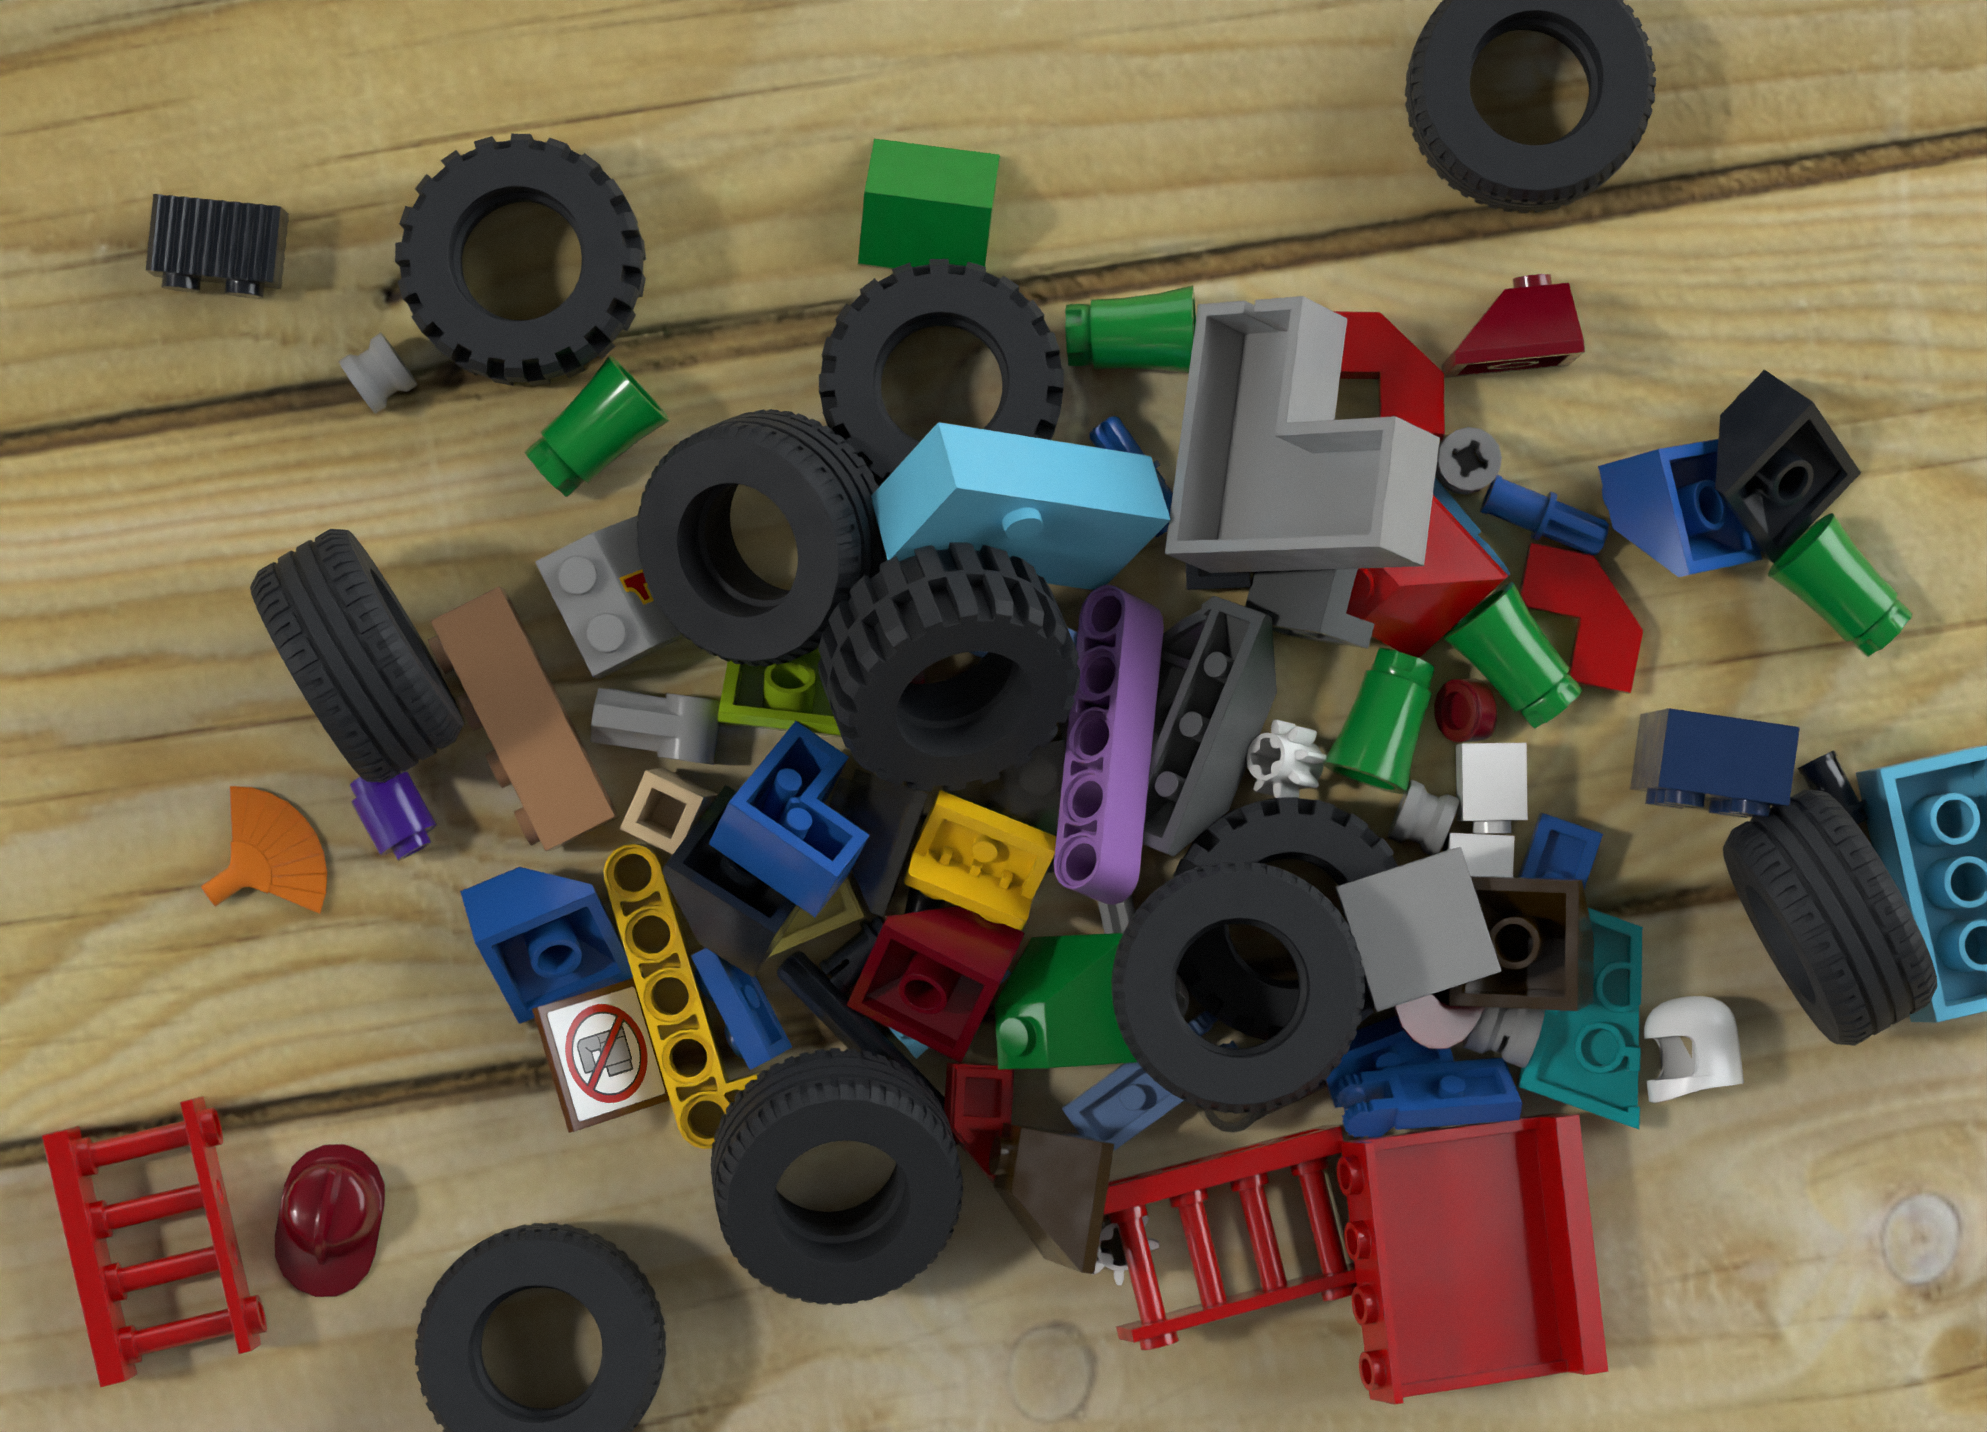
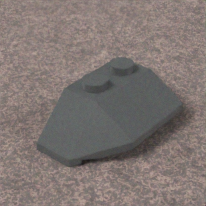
[1143,596,1277,857]

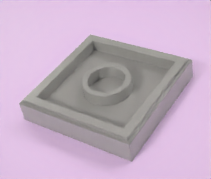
[1335,847,1501,1012]

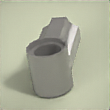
[590,688,720,765]

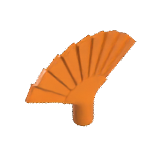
[201,786,328,914]

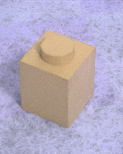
[620,768,718,854]

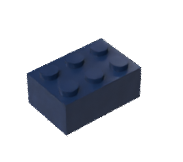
[1630,708,1800,818]

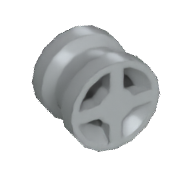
[339,333,418,414]
[1435,427,1502,495]
[1388,779,1459,856]

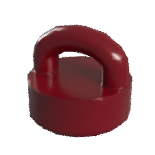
[1434,678,1497,742]

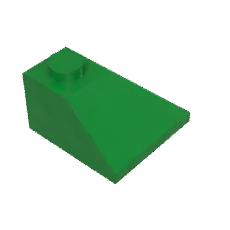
[995,933,1137,1069]

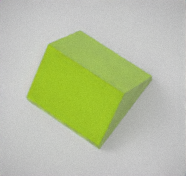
[718,648,842,738]

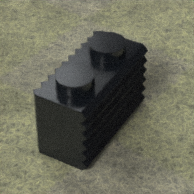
[146,194,289,298]

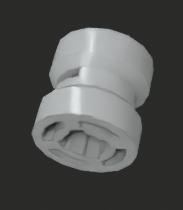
[1463,1007,1545,1068]

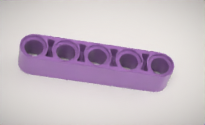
[1054,585,1164,905]

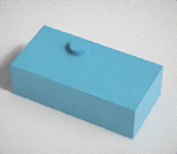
[871,422,1171,590]
[1856,745,1987,1023]

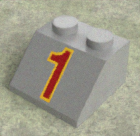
[535,515,684,679]

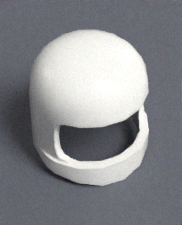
[1644,996,1744,1103]

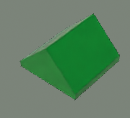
[858,138,1000,270]

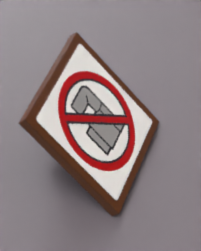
[532,978,670,1133]

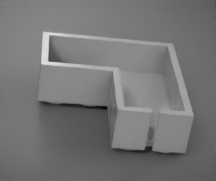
[1165,296,1440,573]

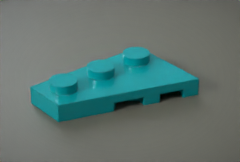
[1515,908,1643,1130]

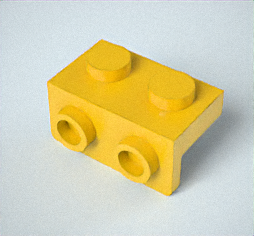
[904,790,1057,930]

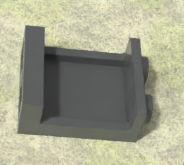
[1245,568,1375,649]

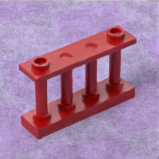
[42,1096,267,1387]
[1103,1125,1357,1350]

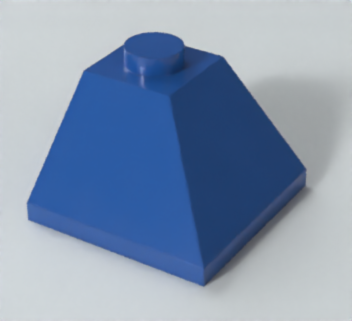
[1598,439,1762,577]
[460,867,633,1024]

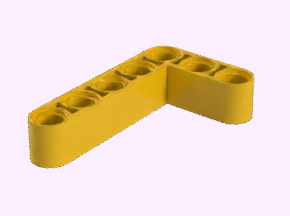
[603,844,769,1149]

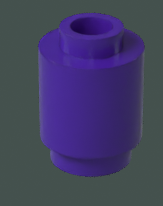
[349,772,437,861]

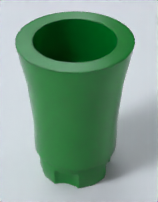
[1065,285,1196,374]
[525,355,670,497]
[1768,513,1912,657]
[1443,582,1582,729]
[1322,648,1434,794]

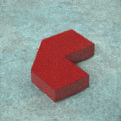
[1333,311,1445,441]
[1519,543,1644,694]
[944,1063,1071,1184]

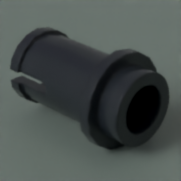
[1797,750,1868,824]
[819,915,885,995]

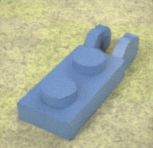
[1062,1010,1239,1151]

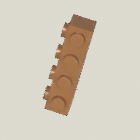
[428,586,620,851]

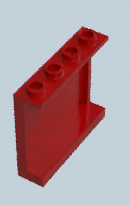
[1337,1113,1609,1405]

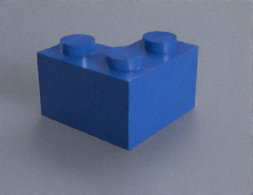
[709,721,870,918]

